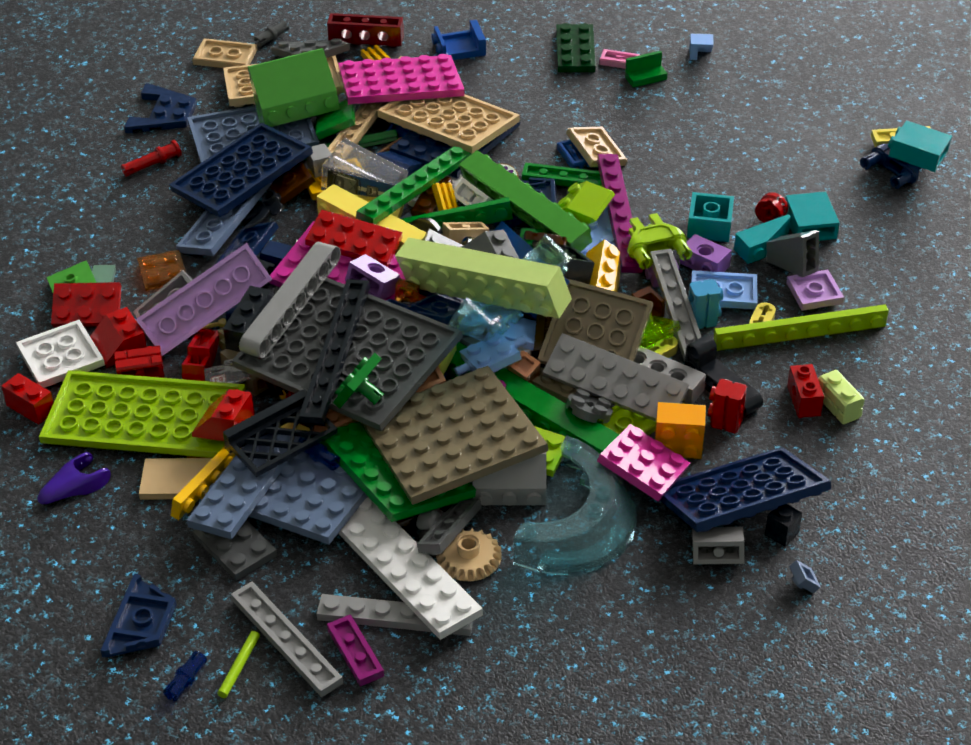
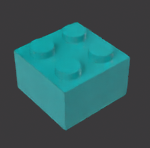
[687,192,734,242]

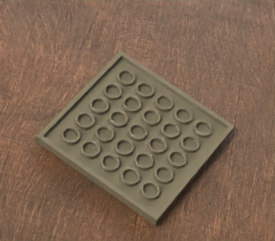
[360,366,548,505]

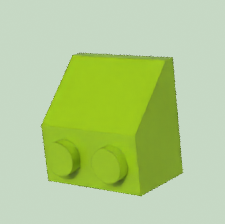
[558,181,615,225]

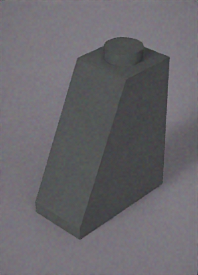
[767,230,819,277]

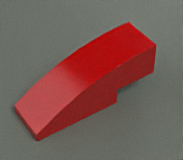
[182,329,219,381]

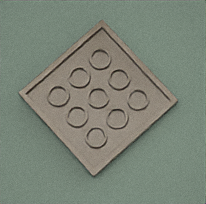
[537,279,653,365]

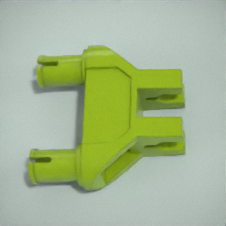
[627,213,693,270]

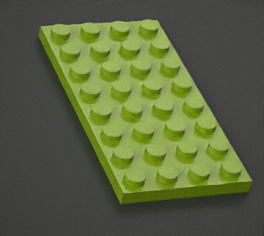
[39,370,246,458]

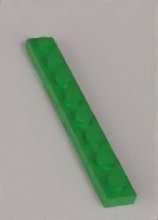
[356,146,471,224]

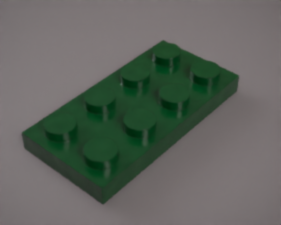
[556,23,596,72]

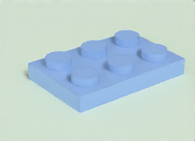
[691,270,757,309]

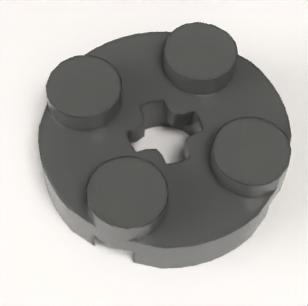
[565,389,613,424]

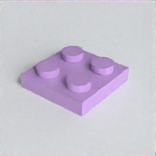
[786,270,844,311]

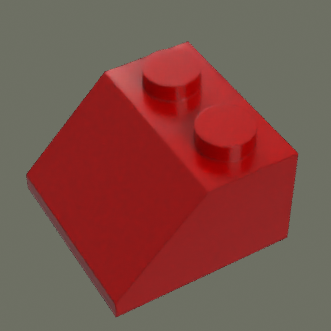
[90,307,147,368]
[192,389,254,441]

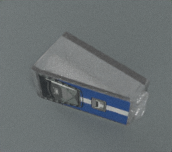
[321,138,408,197]

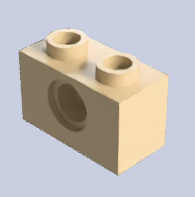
[441,222,490,245]

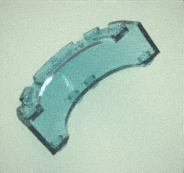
[448,234,572,342]
[513,436,637,575]

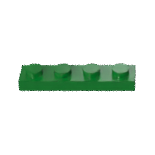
[522,162,602,187]

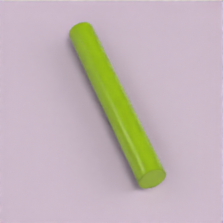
[217,631,260,698]

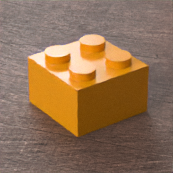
[655,402,706,459]

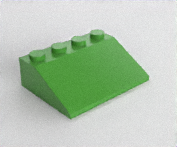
[248,48,340,127]

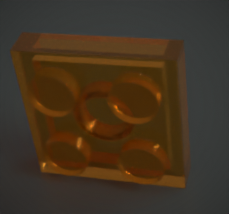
[137,250,186,291]

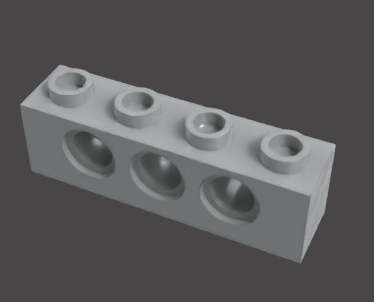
[634,346,706,404]

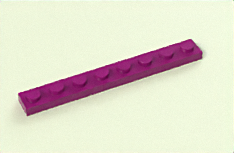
[597,154,643,273]

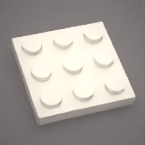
[16,320,105,388]

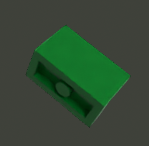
[625,51,668,88]

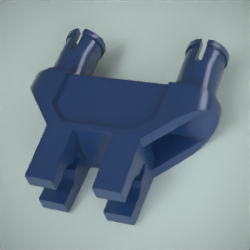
[860,143,921,189]

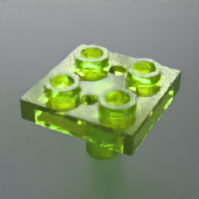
[640,314,681,348]

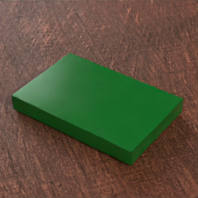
[316,100,356,140]

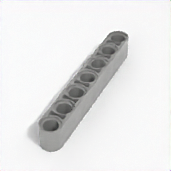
[239,242,341,358]

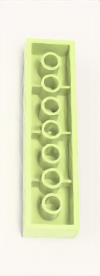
[395,237,572,319]

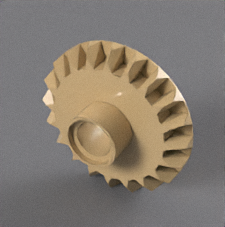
[436,528,502,581]

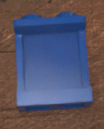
[431,20,486,60]

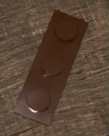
[411,176,451,216]

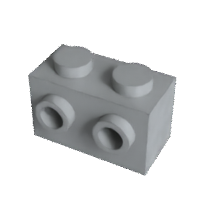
[692,527,744,564]

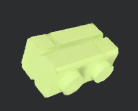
[818,370,865,424]

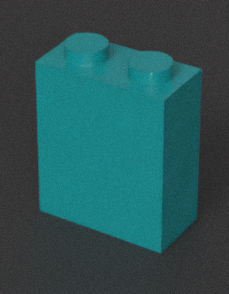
[888,120,952,172]
[784,192,840,241]

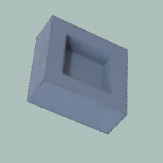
[789,560,821,593]

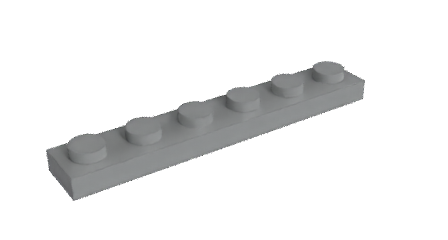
[649,249,701,361]
[231,581,343,698]
[317,594,473,636]

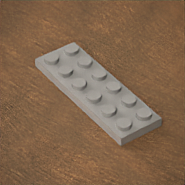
[543,333,689,421]

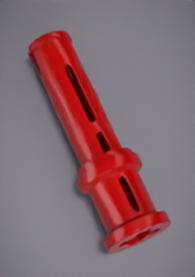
[121,140,182,177]

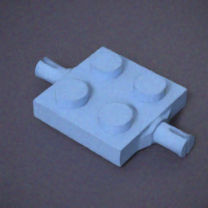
[454,333,527,376]

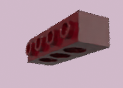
[327,13,404,47]

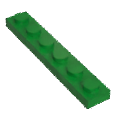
[401,197,513,229]

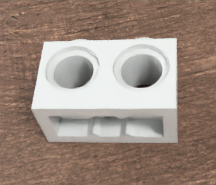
[453,178,493,206]

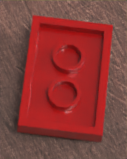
[51,282,121,327]

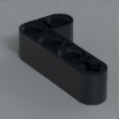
[685,335,763,417]

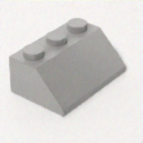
[473,452,546,506]

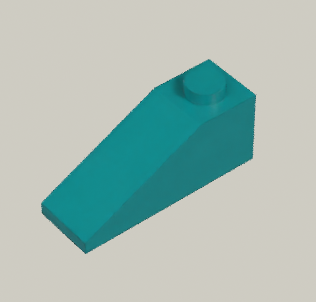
[734,214,791,264]

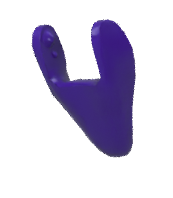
[37,452,111,504]

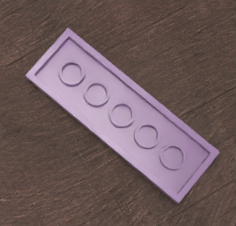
[136,243,272,356]

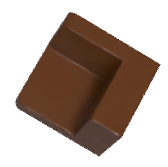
[632,286,665,324]

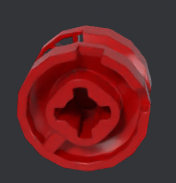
[755,192,789,223]

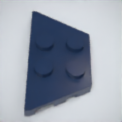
[100,573,177,658]

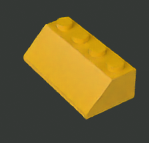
[586,239,620,292]

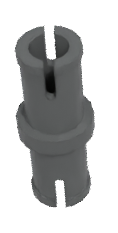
[254,20,289,48]

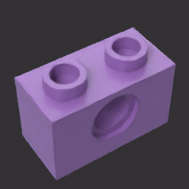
[680,234,732,272]
[345,254,400,300]

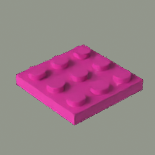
[597,424,690,501]

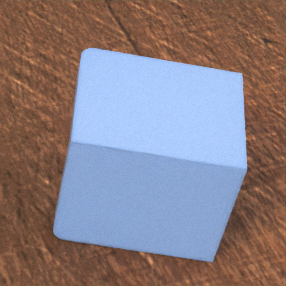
[689,34,713,60]

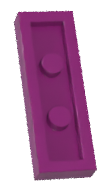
[327,614,384,687]

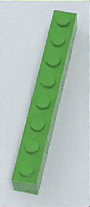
[459,150,592,252]

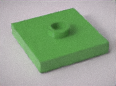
[47,260,97,292]

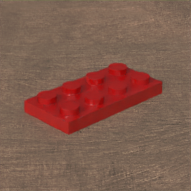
[305,209,403,267]

